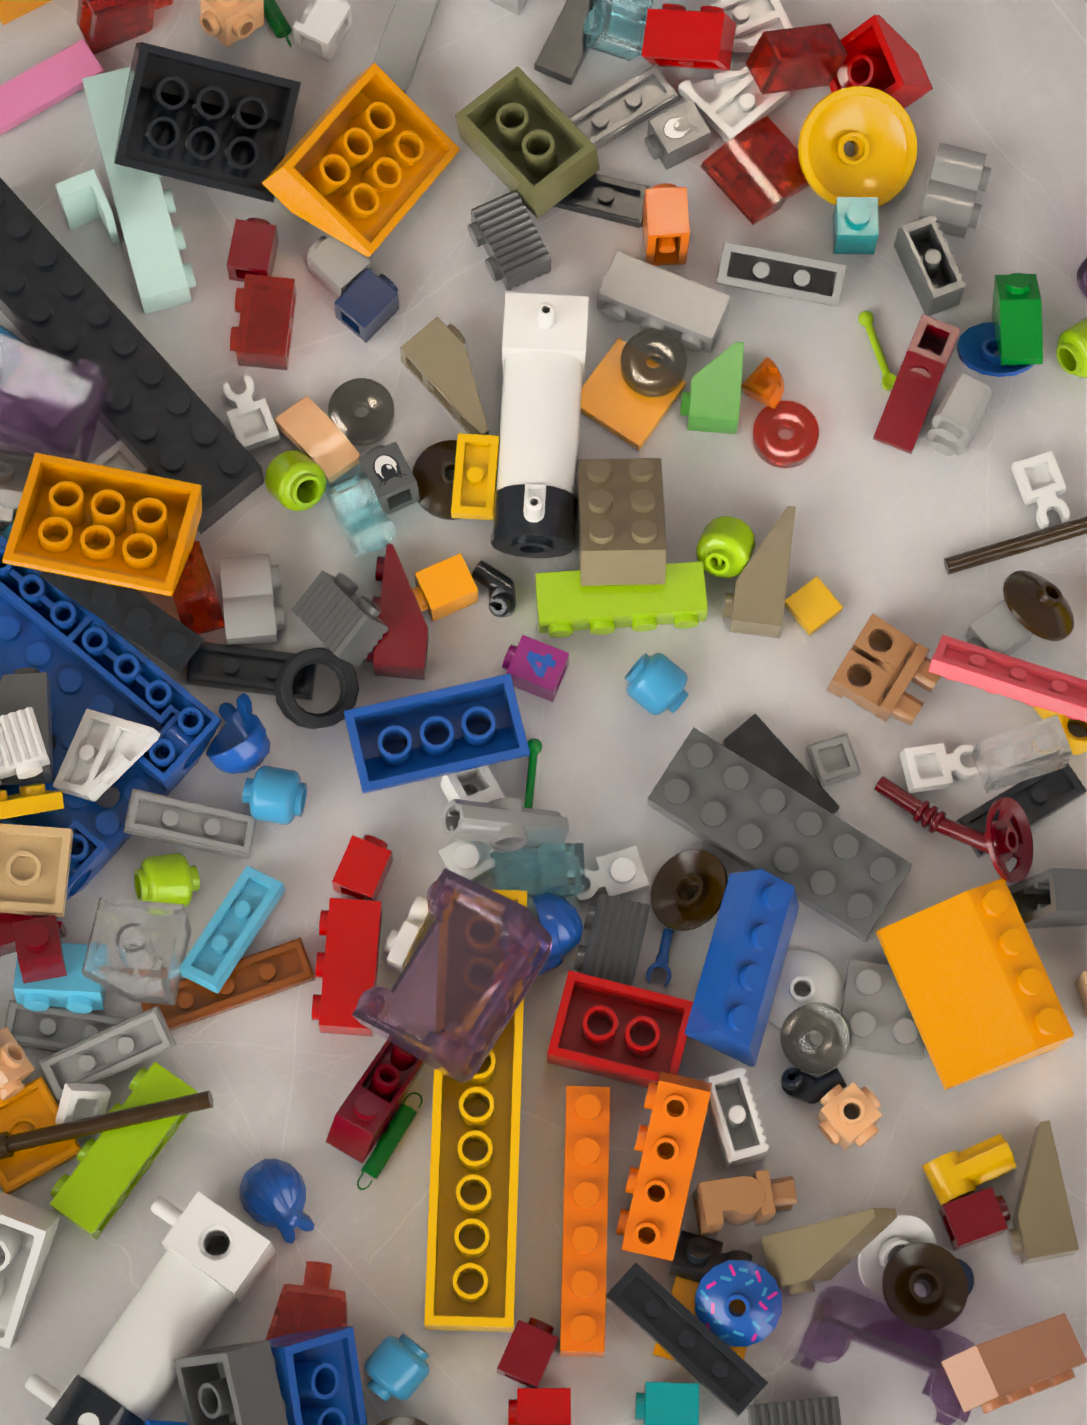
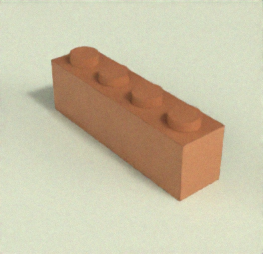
[941,1313,1087,1414]

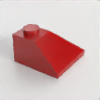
[817,14,933,109]

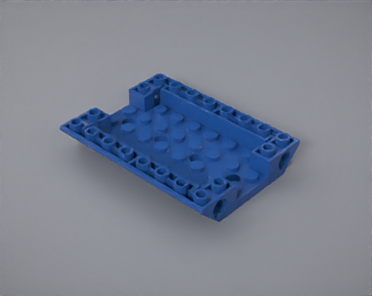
[0,535,222,901]

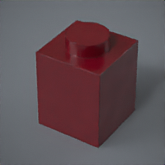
[227,217,279,286]
[12,915,67,984]
[938,1187,1011,1251]
[497,1317,559,1388]

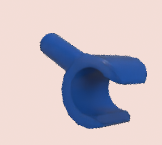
[646,928,674,987]

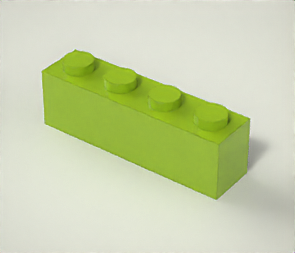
[535,561,708,638]
[50,1061,198,1240]

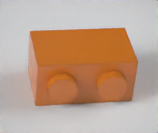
[642,183,690,266]

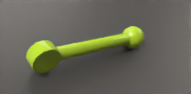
[858,310,897,391]

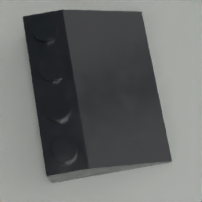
[113,42,301,203]

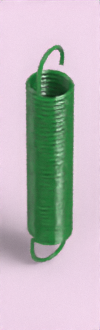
[263,0,292,47]
[357,1092,423,1190]

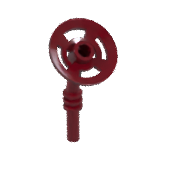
[874,776,1033,883]

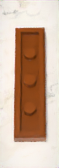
[138,937,316,1031]

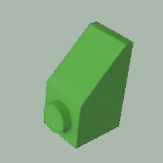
[680,342,744,434]

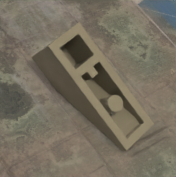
[400,317,489,435]
[723,506,796,638]
[1008,1120,1079,1265]
[761,1208,897,1296]

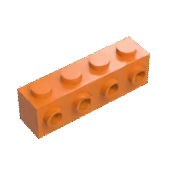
[616,1071,712,1261]

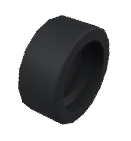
[274,647,359,729]

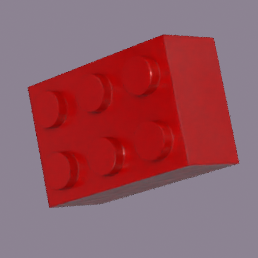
[547,970,693,1088]

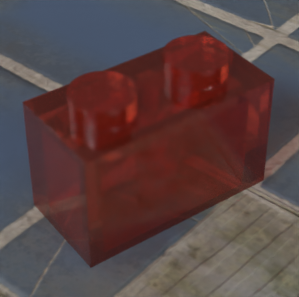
[745,23,848,95]
[230,274,297,370]

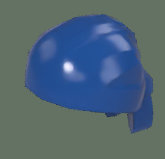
[206,693,271,774]
[525,892,583,978]
[239,1158,315,1244]

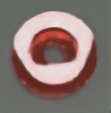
[752,400,819,468]

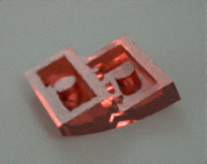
[700,116,810,225]

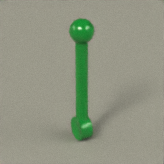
[524,738,543,808]

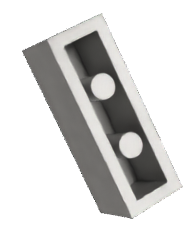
[715,242,847,307]
[597,251,731,353]

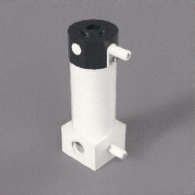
[491,292,589,558]
[25,1191,276,1425]

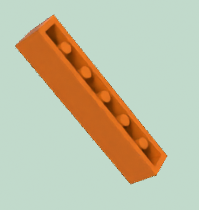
[559,1086,610,1357]

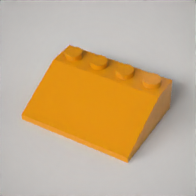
[262,62,460,257]
[2,452,202,596]
[876,878,1075,1090]

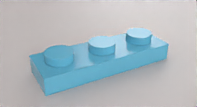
[179,866,285,994]

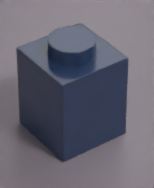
[334,268,399,343]

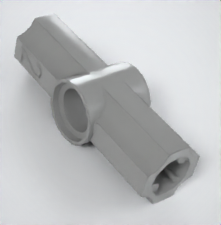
[441,797,569,852]

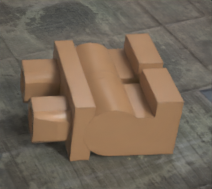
[827,613,941,725]
[692,1169,797,1237]

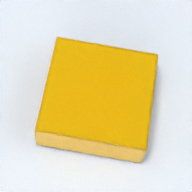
[784,576,843,636]

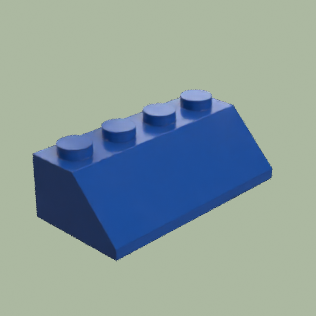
[344,673,530,794]
[684,869,799,1067]
[269,1326,367,1425]

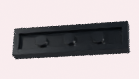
[40,571,204,674]
[606,1262,768,1417]

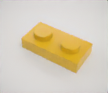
[451,433,499,520]
[0,783,64,819]

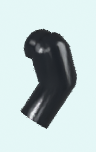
[471,560,517,617]
[781,1067,847,1104]

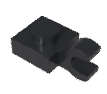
[669,1230,753,1283]

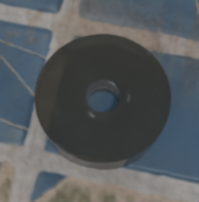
[620,329,687,397]
[328,378,395,446]
[780,1002,852,1073]

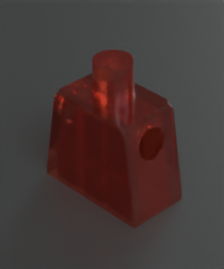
[76,0,173,54]
[172,540,225,635]
[266,1261,348,1340]

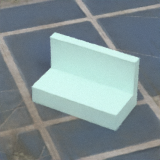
[55,169,120,246]

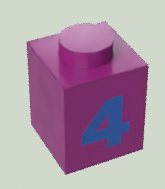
[502,635,570,702]

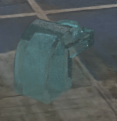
[325,472,397,557]
[492,843,585,898]

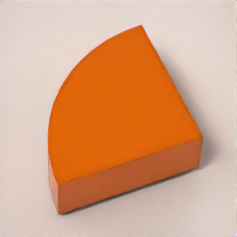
[741,357,784,409]

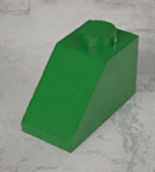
[991,273,1043,365]

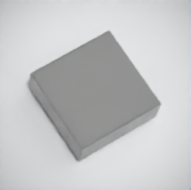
[806,733,861,787]

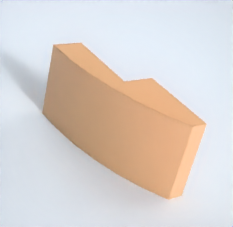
[274,396,361,484]

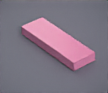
[0,39,104,135]

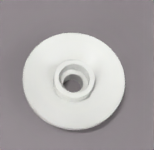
[768,950,844,1036]
[858,1214,937,1298]

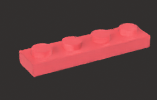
[929,635,1087,722]

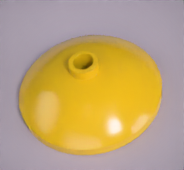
[798,86,917,206]

